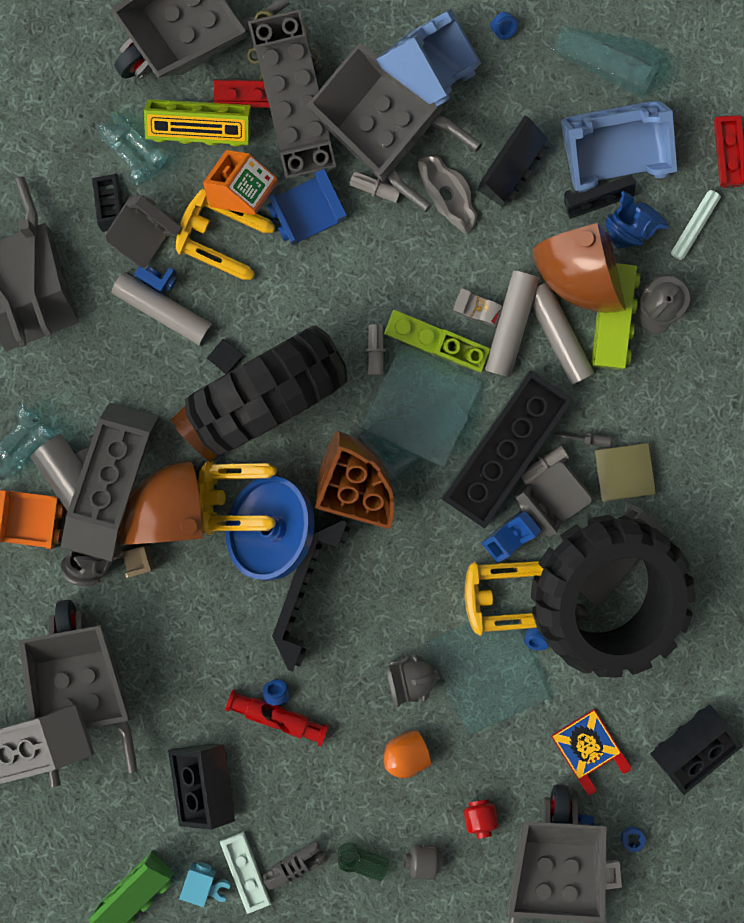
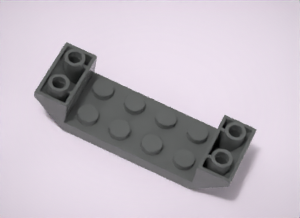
[248,9,336,179]
[61,402,159,562]
[0,704,95,784]

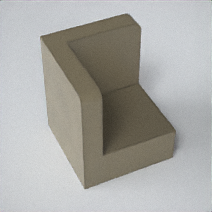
[123,545,155,578]

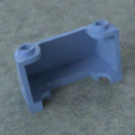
[376,9,482,106]
[561,101,677,192]

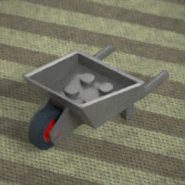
[111,0,290,79]
[19,600,138,787]
[507,785,607,923]

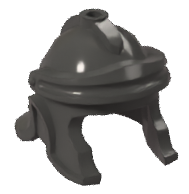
[632,274,691,334]
[61,544,123,586]
[387,654,440,707]

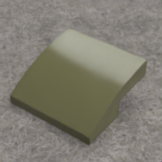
[595,443,657,501]

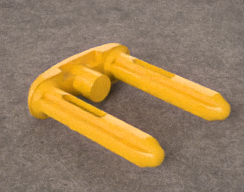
[176,188,276,280]
[197,461,277,535]
[465,561,543,636]

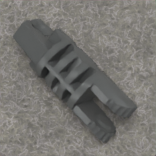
[263,841,328,890]

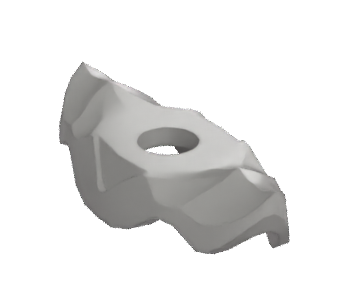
[418,156,477,234]

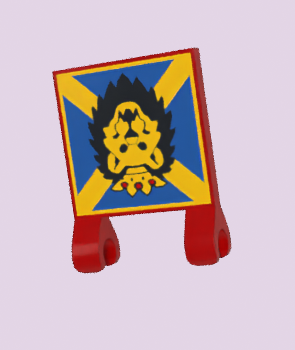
[551,709,631,796]

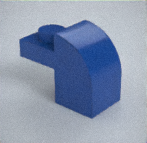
[481,511,542,563]

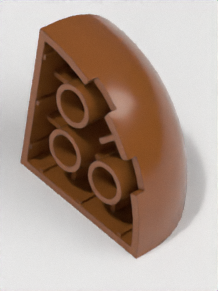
[532,223,626,313]
[315,431,394,529]
[118,461,203,545]

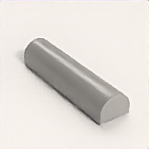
[485,270,539,377]
[111,272,213,346]
[531,283,595,385]

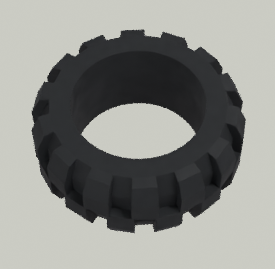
[185,326,347,455]
[530,515,695,678]

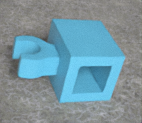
[179,862,231,907]

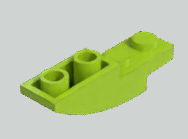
[384,310,490,373]

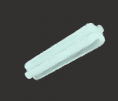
[671,190,721,260]

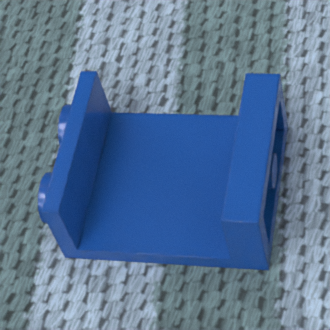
[267,169,347,246]

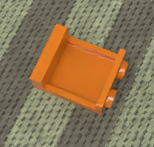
[0,490,65,549]

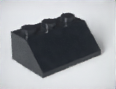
[477,115,548,207]
[650,704,743,795]
[168,744,235,830]

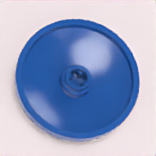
[226,476,315,581]

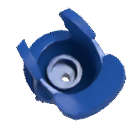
[605,191,669,249]

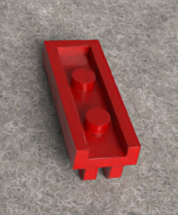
[213,79,270,108]
[714,115,744,188]

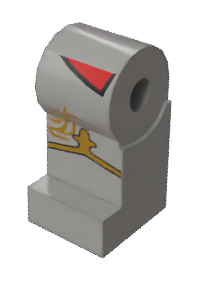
[452,288,503,327]

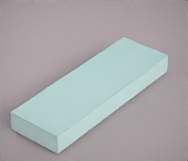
[220,831,272,914]

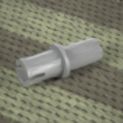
[350,172,400,204]
[366,324,386,375]
[521,445,569,484]

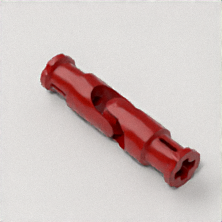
[225,689,329,747]

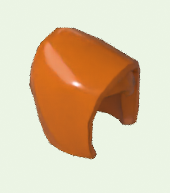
[383,730,431,779]

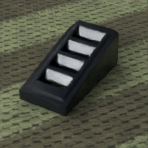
[92,174,123,232]

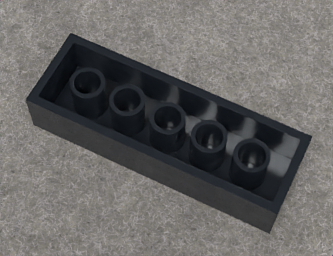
[440,370,573,529]

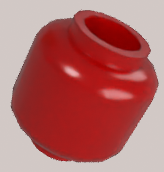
[464,799,500,839]

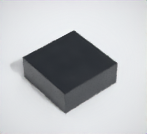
[207,339,243,374]

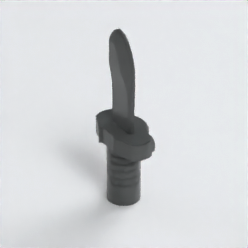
[555,432,611,447]

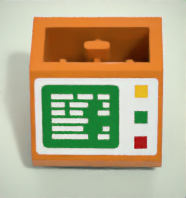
[203,150,278,215]

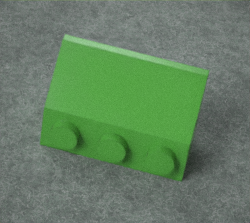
[88,851,174,923]

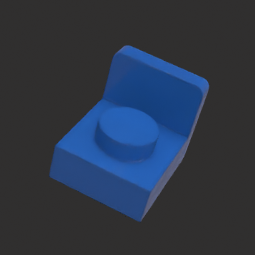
[134,266,178,294]

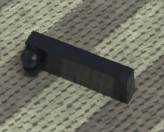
[564,175,636,219]

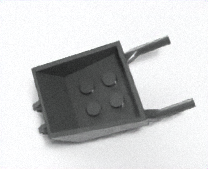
[307,43,482,212]
[0,177,79,351]

